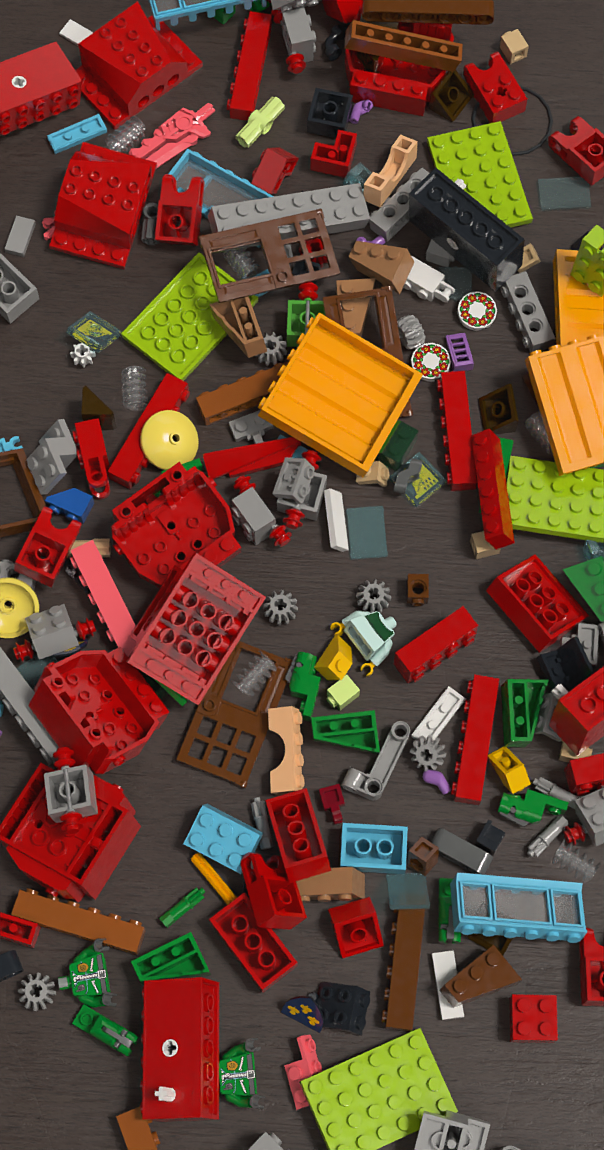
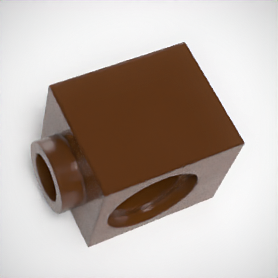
[407,574,429,606]
[408,837,439,876]

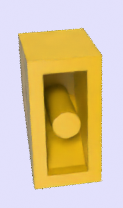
[314,635,352,680]
[488,747,531,794]

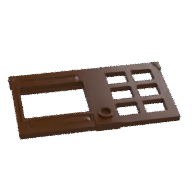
[198,208,340,303]
[322,286,413,418]
[176,641,293,789]

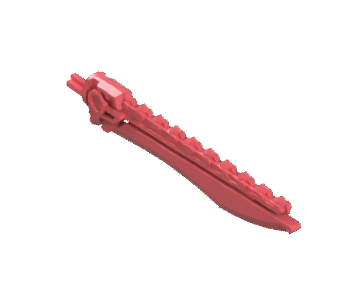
[42,103,215,241]

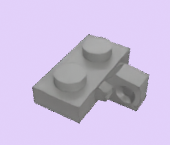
[229,410,273,444]
[559,623,599,667]

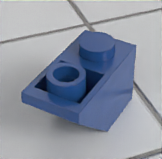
[45,488,94,524]

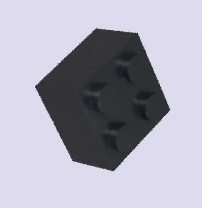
[307,88,353,138]

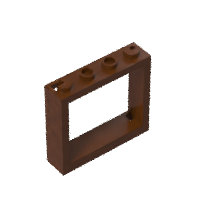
[0,448,46,537]

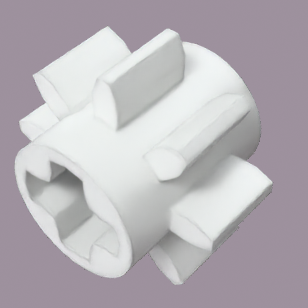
[70,341,96,368]

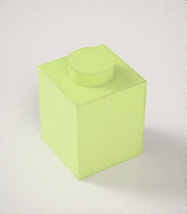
[326,675,360,711]

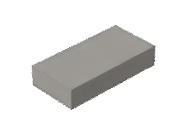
[5,216,36,257]

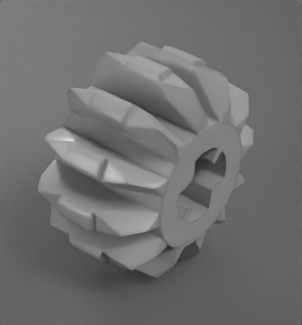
[397,315,425,350]
[255,332,287,366]
[356,579,391,613]
[263,590,298,626]
[410,734,447,771]
[18,973,56,1011]

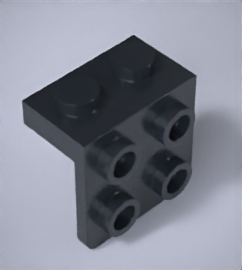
[537,637,594,691]
[316,982,370,1036]

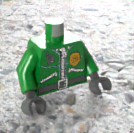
[58,938,117,1008]
[219,1038,265,1109]

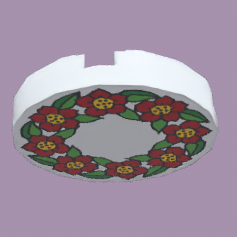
[457,291,497,331]
[411,343,451,382]

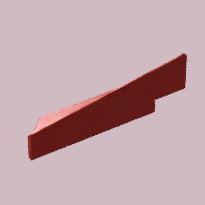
[203,437,301,480]

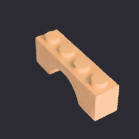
[364,135,418,207]
[268,706,305,796]

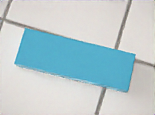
[47,114,107,154]

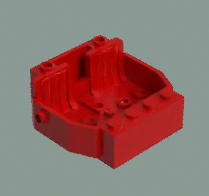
[345,4,454,116]
[111,461,242,588]
[28,647,170,774]
[0,763,141,903]

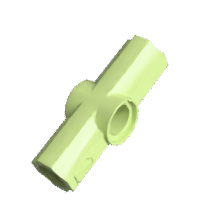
[236,97,285,148]

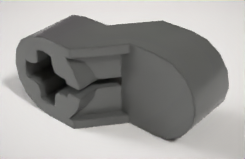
[394,458,423,494]

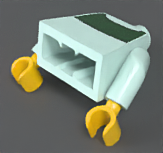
[330,611,396,677]

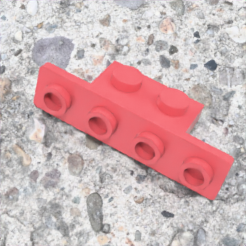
[284,1035,322,1110]

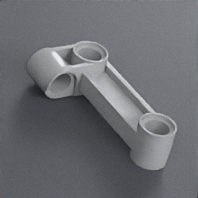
[341,721,410,801]

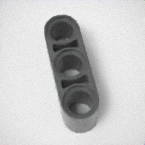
[431,828,493,875]

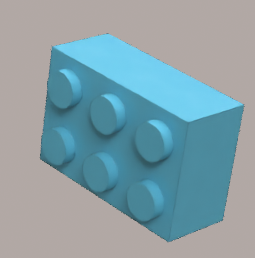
[184,804,264,874]
[340,823,408,874]

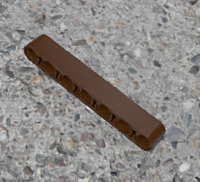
[362,0,494,25]

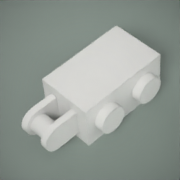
[403,256,455,303]

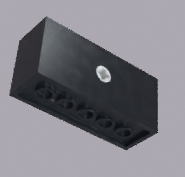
[409,168,525,292]

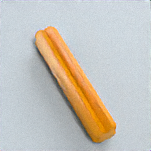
[191,852,237,905]

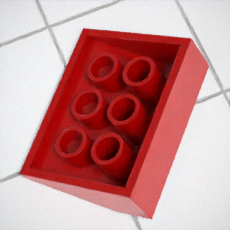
[486,554,589,653]

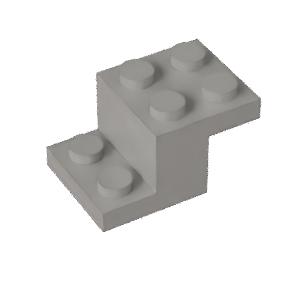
[26,419,78,495]
[414,1110,490,1150]

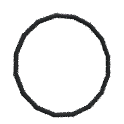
[472,86,553,156]

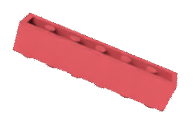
[70,540,137,657]

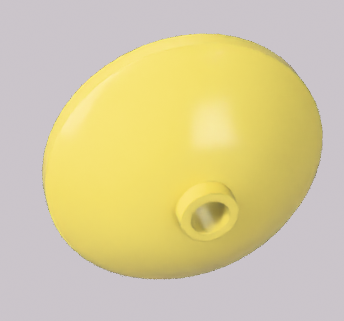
[140,410,199,470]
[0,577,39,638]

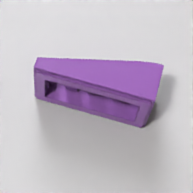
[445,333,474,371]

